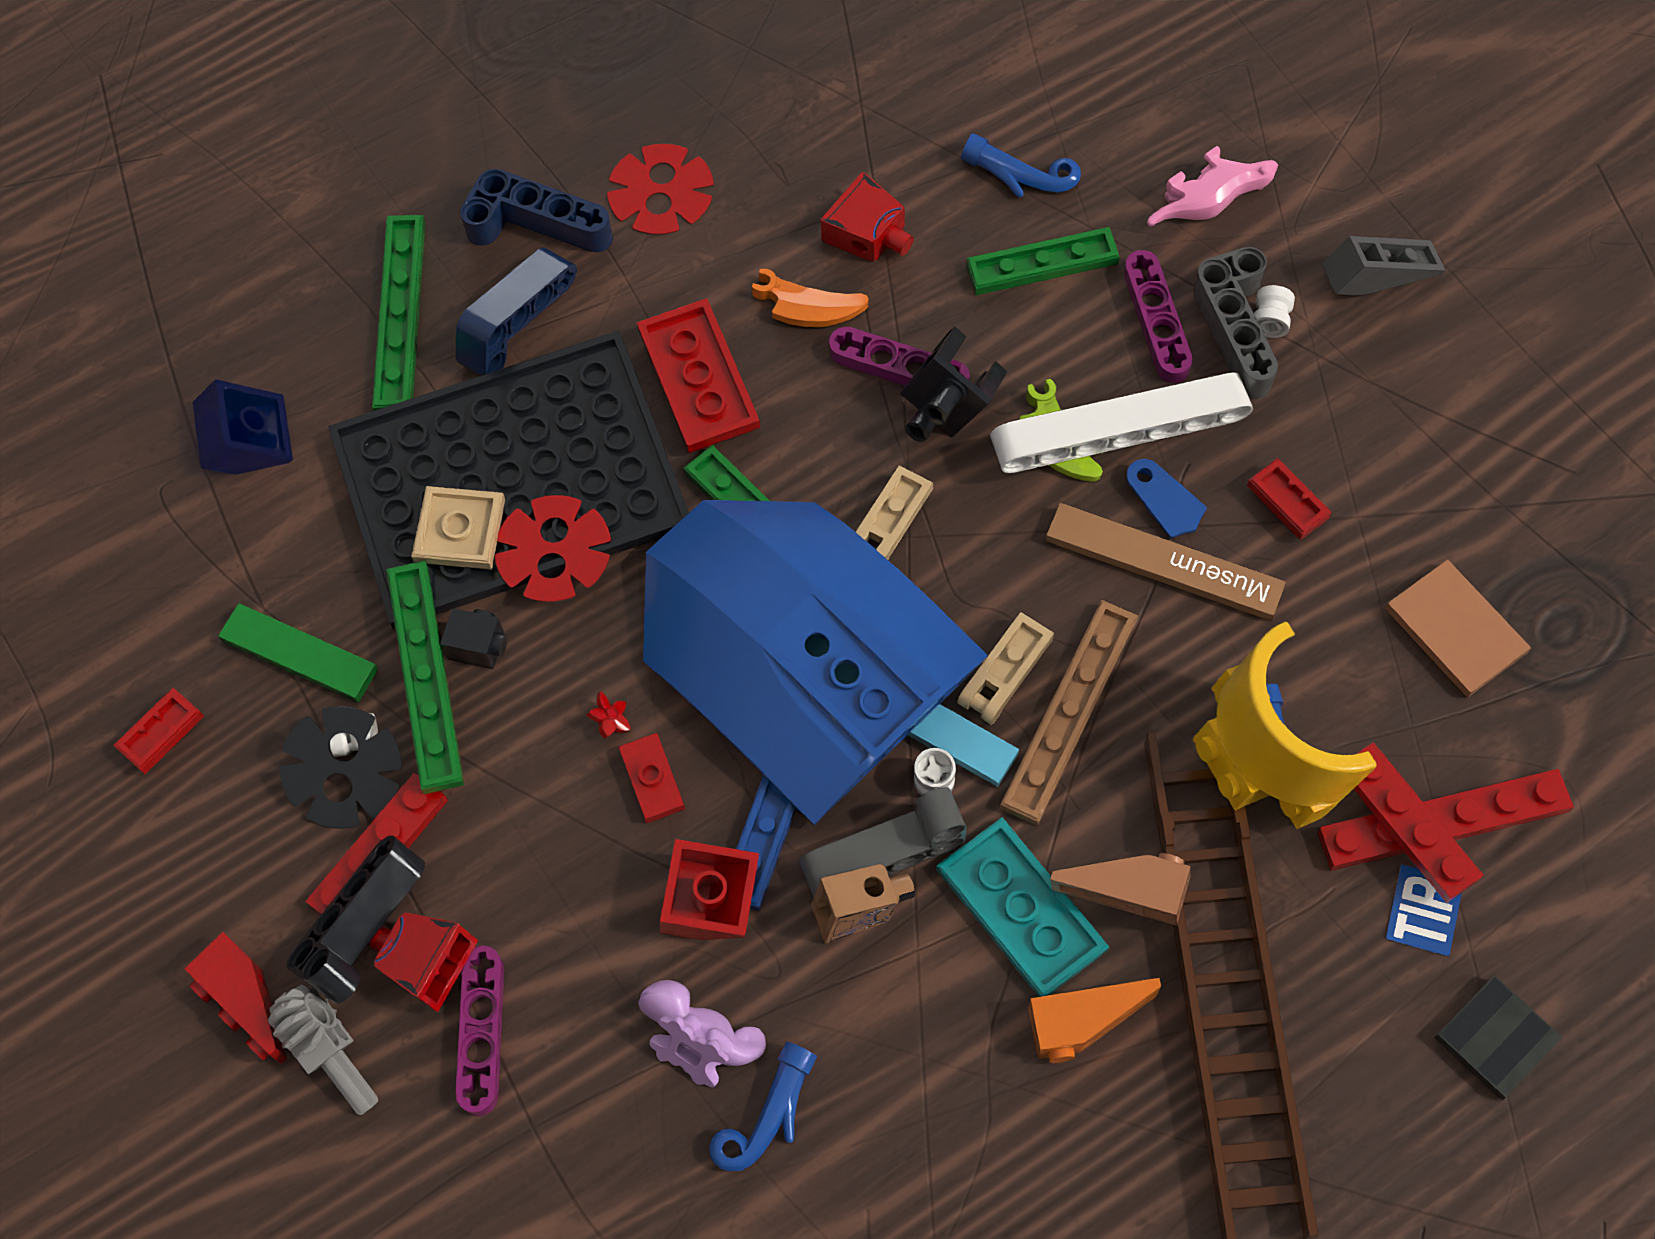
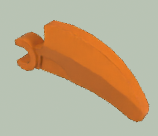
[752,269,869,327]

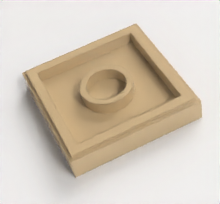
[411,486,505,570]

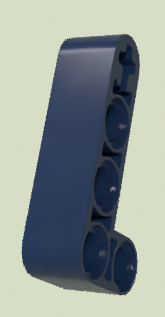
[460,169,613,252]
[456,247,577,376]

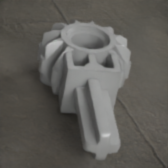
[268,984,378,1115]

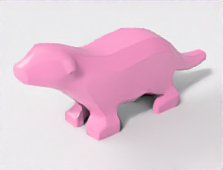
[1147,146,1278,226]

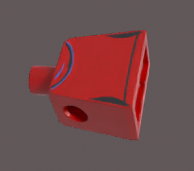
[820,172,914,262]
[370,913,478,1012]

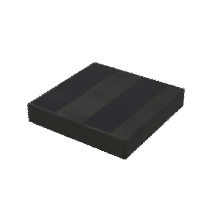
[1434,975,1562,1100]

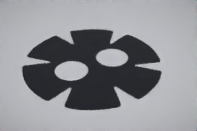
[279,706,402,829]

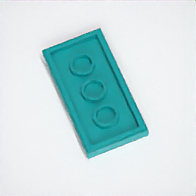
[936,817,1109,997]

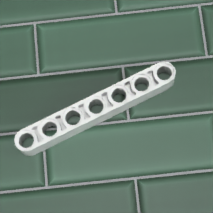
[990,372,1253,473]

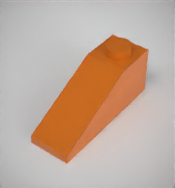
[1028,978,1161,1063]

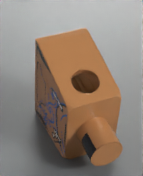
[811,864,915,944]

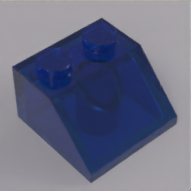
[192,379,293,475]

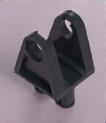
[900,326,1007,442]

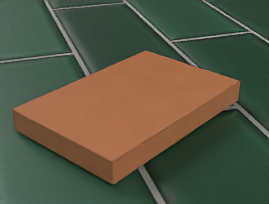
[1385,560,1531,698]

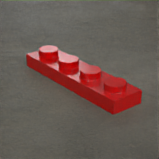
[1353,742,1484,903]
[305,773,448,915]

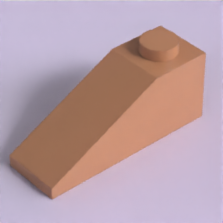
[1050,853,1190,926]

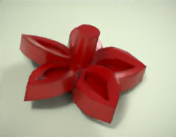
[586,691,631,739]

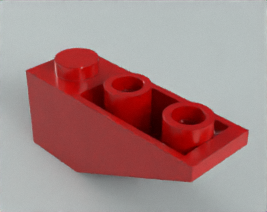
[184,932,287,1064]

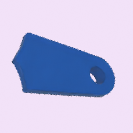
[1126,459,1207,539]

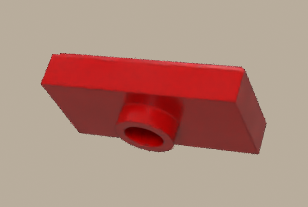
[1247,458,1332,541]
[113,688,205,774]
[619,733,685,823]

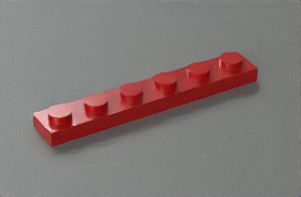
[1317,769,1574,871]

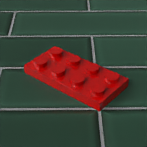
[636,298,761,453]

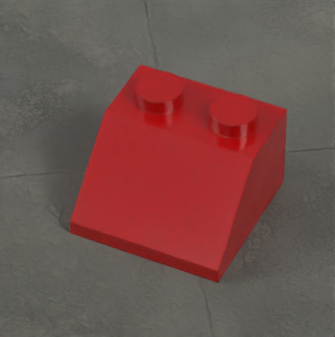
[660,839,759,940]

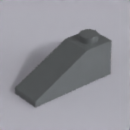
[1322,236,1446,295]

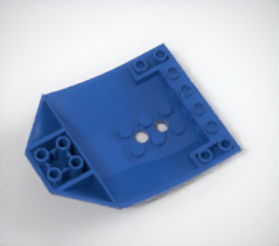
[643,500,988,826]

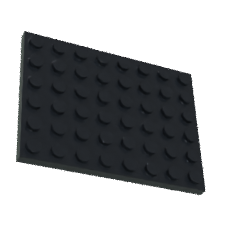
[328,330,689,629]

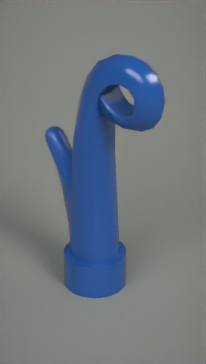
[961,133,1081,198]
[709,1041,817,1171]

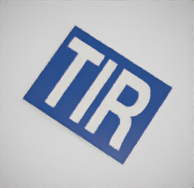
[1386,864,1462,956]

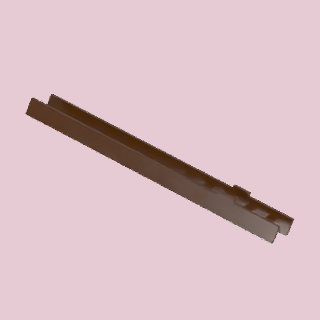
[1144,732,1319,1239]

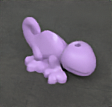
[638,980,766,1088]

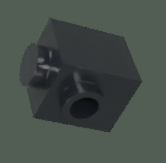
[440,608,507,669]

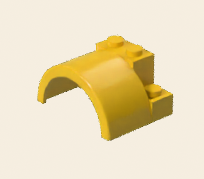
[1193,621,1377,829]

